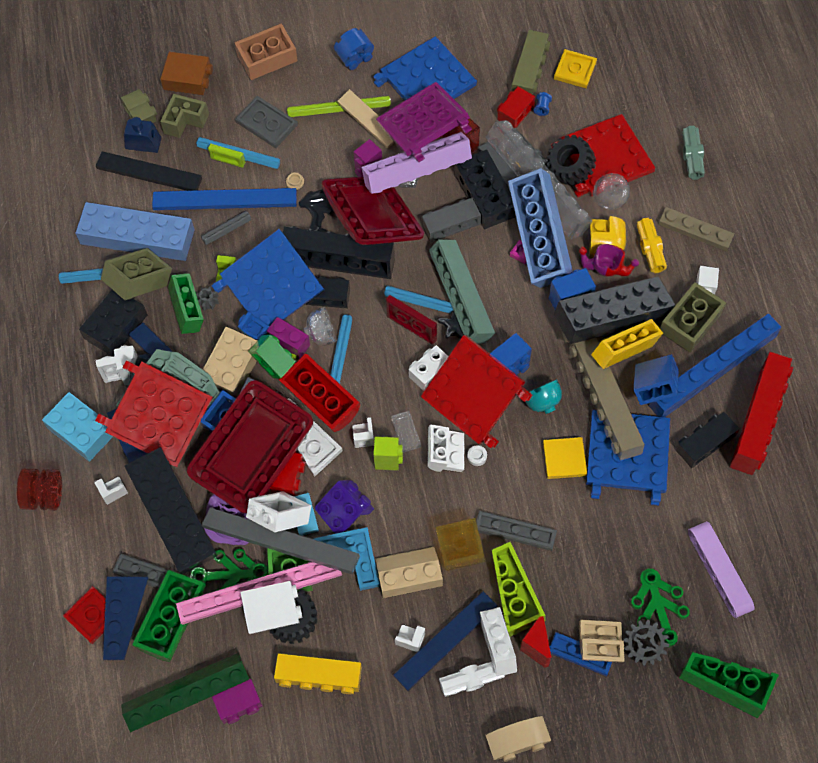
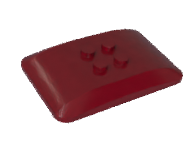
[322,177,424,245]
[187,380,313,514]

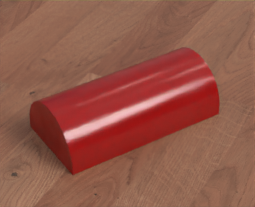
[279,353,360,432]

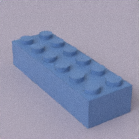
[508,168,573,288]
[76,202,195,261]

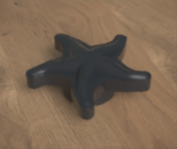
[438,311,464,339]

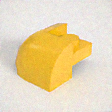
[589,216,626,259]

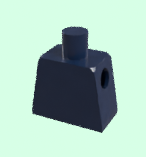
[124,117,162,153]

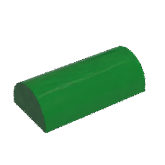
[132,570,206,662]

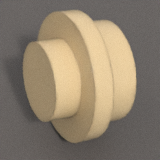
[286,173,304,190]

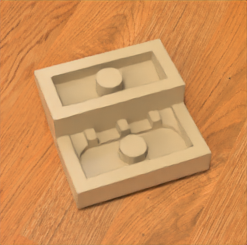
[579,620,624,662]

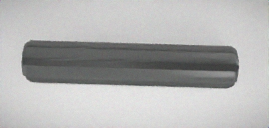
[201,211,251,245]

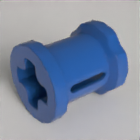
[534,92,552,116]

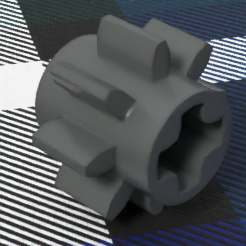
[196,287,219,311]

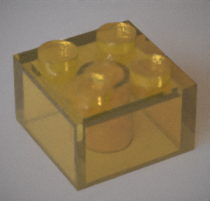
[436,518,485,571]

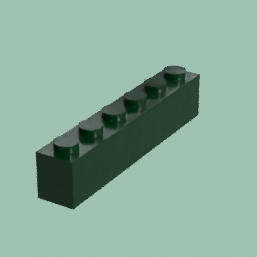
[121,653,250,733]

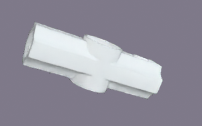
[439,662,505,697]

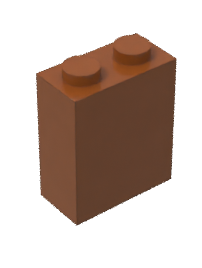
[160,52,213,95]

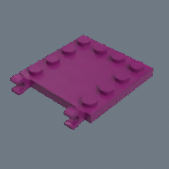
[376,82,472,162]

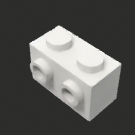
[409,345,449,391]

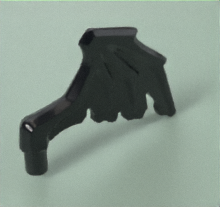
[299,189,334,232]

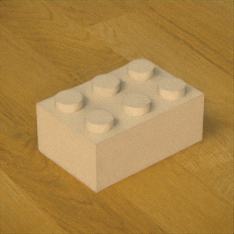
[203,327,258,398]

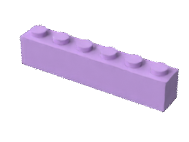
[362,132,472,194]

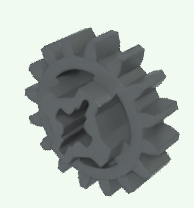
[623,619,669,666]

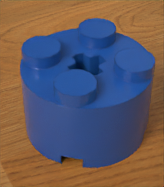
[334,28,374,70]

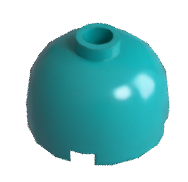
[526,380,562,414]

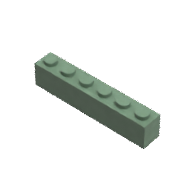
[429,240,495,343]

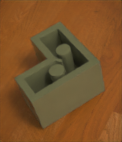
[160,94,209,138]

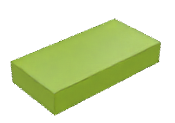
[208,143,246,168]

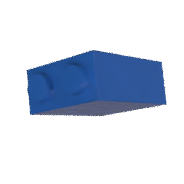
[634,354,679,405]

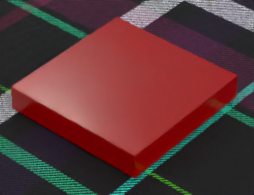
[63,586,106,644]

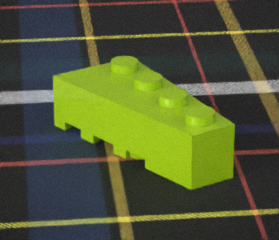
[492,542,546,637]

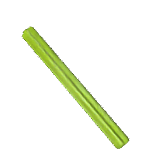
[287,96,391,117]

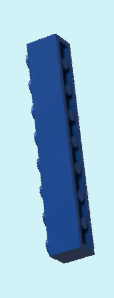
[649,313,781,417]

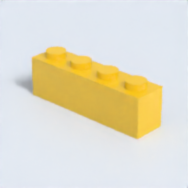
[591,319,663,369]
[274,654,362,695]

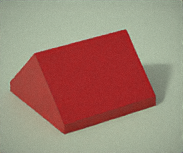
[520,616,551,668]

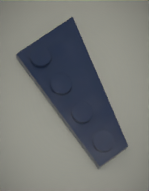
[103,577,149,660]

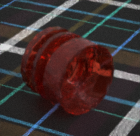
[17,468,62,511]

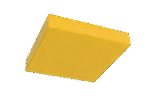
[554,49,597,89]
[543,437,587,479]

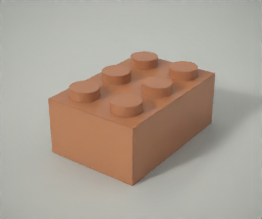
[235,23,298,80]

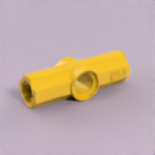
[637,218,667,273]

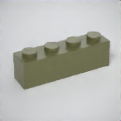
[511,30,551,95]

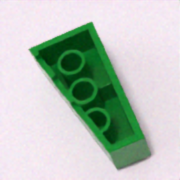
[679,652,779,718]

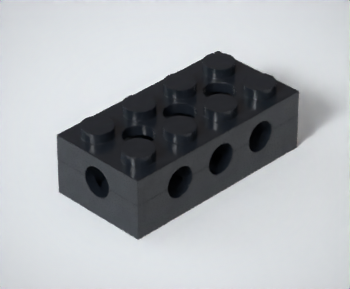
[454,149,516,230]

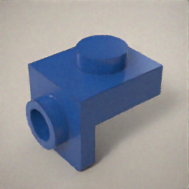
[238,312,269,340]

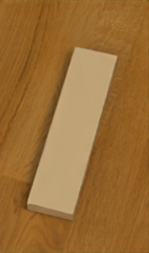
[337,89,394,149]

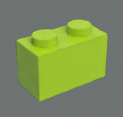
[374,437,403,470]

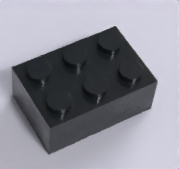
[79,289,148,357]

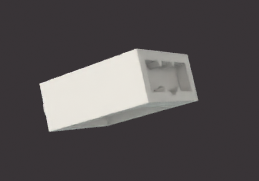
[246,491,312,532]

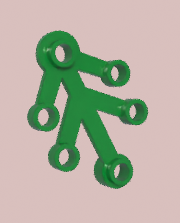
[190,549,269,591]
[631,569,690,647]

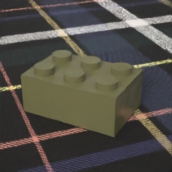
[101,248,172,300]
[660,282,726,353]

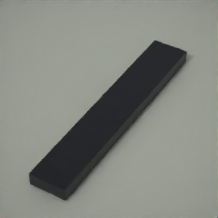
[96,151,202,191]

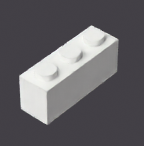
[480,608,517,677]

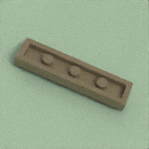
[658,207,735,252]

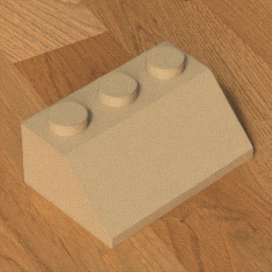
[375,547,443,598]

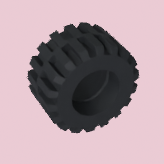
[547,135,596,185]
[269,590,317,644]

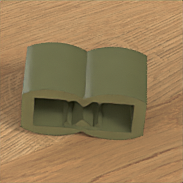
[121,89,157,123]

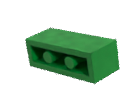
[168,274,204,334]

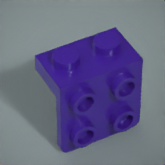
[315,480,374,534]

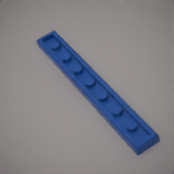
[152,188,297,210]

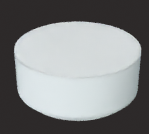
[467,445,487,466]

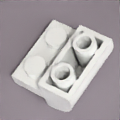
[96,345,138,386]
[428,425,464,472]

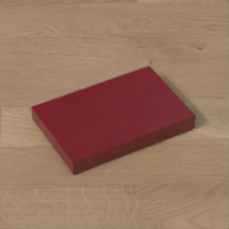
[386,295,437,345]

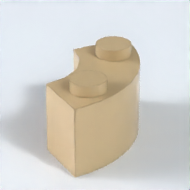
[486,716,551,762]

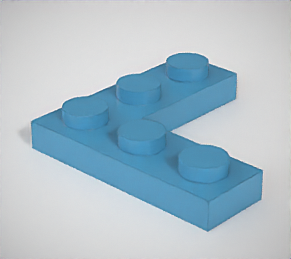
[314,527,380,591]

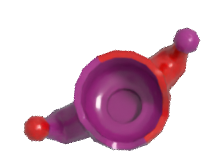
[579,244,639,277]

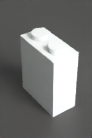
[240,581,303,634]

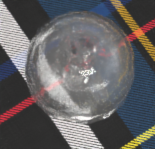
[593,173,630,210]
[304,307,337,346]

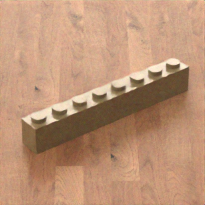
[563,333,645,460]

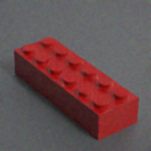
[730,352,794,475]

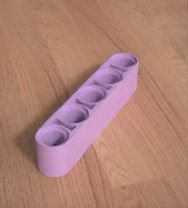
[688,521,755,618]

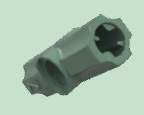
[682,126,705,180]

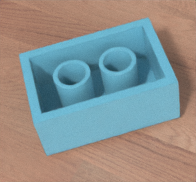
[42,392,113,462]

